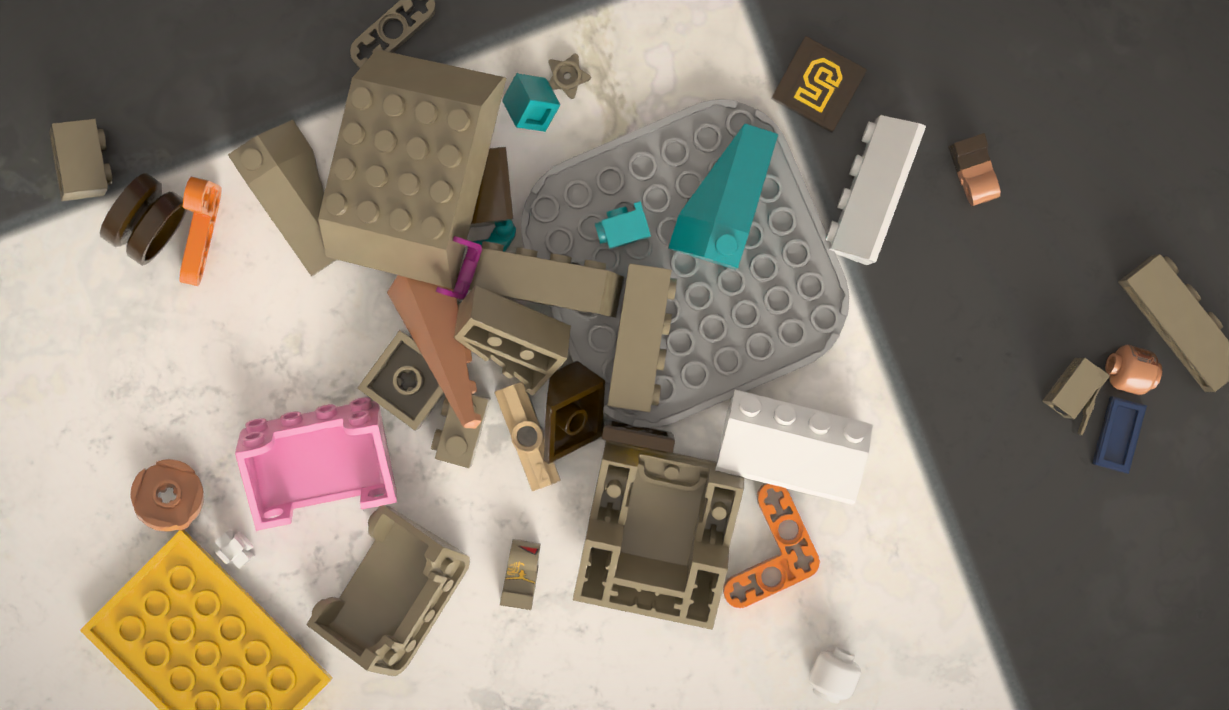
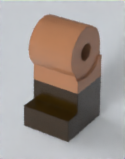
[948,133,1000,206]

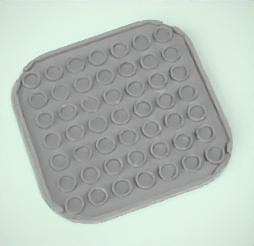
[521,99,849,428]

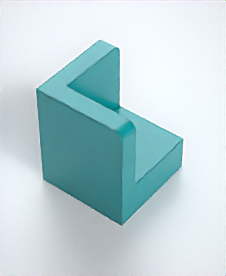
[502,73,561,132]

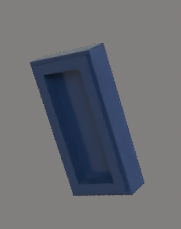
[1092,396,1147,474]

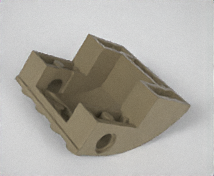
[573,440,744,630]

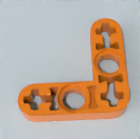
[179,176,222,286]
[723,483,820,608]

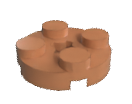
[130,459,204,531]

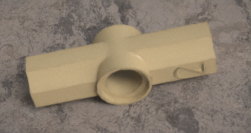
[494,382,561,491]

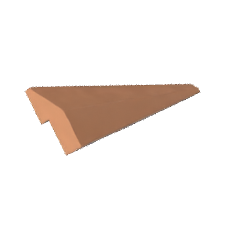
[387,275,482,429]

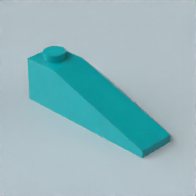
[668,124,778,270]

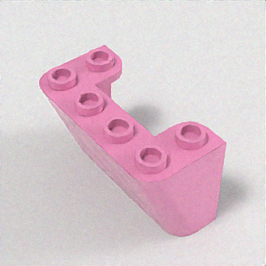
[235,397,397,531]

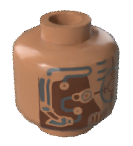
[1105,345,1162,395]

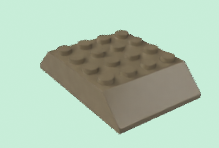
[318,49,507,289]

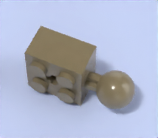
[357,301,461,431]

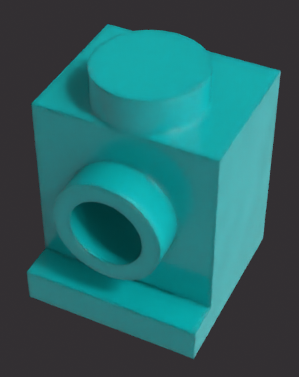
[594,201,651,250]

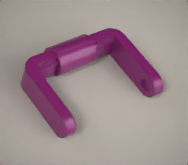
[435,236,482,300]

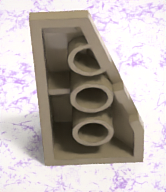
[228,120,337,276]

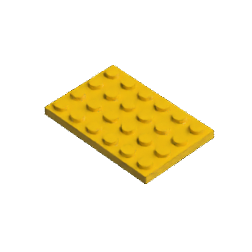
[80,530,333,710]

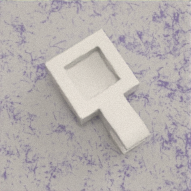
[215,530,255,569]

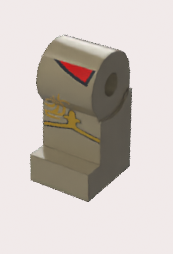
[500,539,541,610]

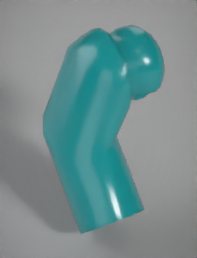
[471,220,516,252]

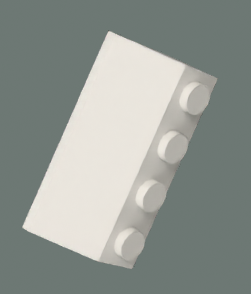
[826,115,926,265]
[715,390,873,505]

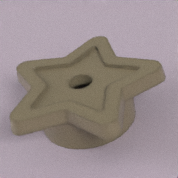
[548,54,591,99]

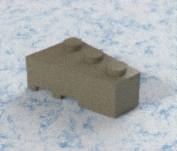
[454,285,571,396]

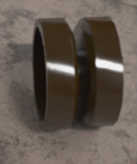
[99,173,187,266]

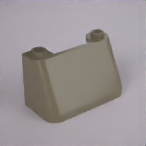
[306,505,470,676]

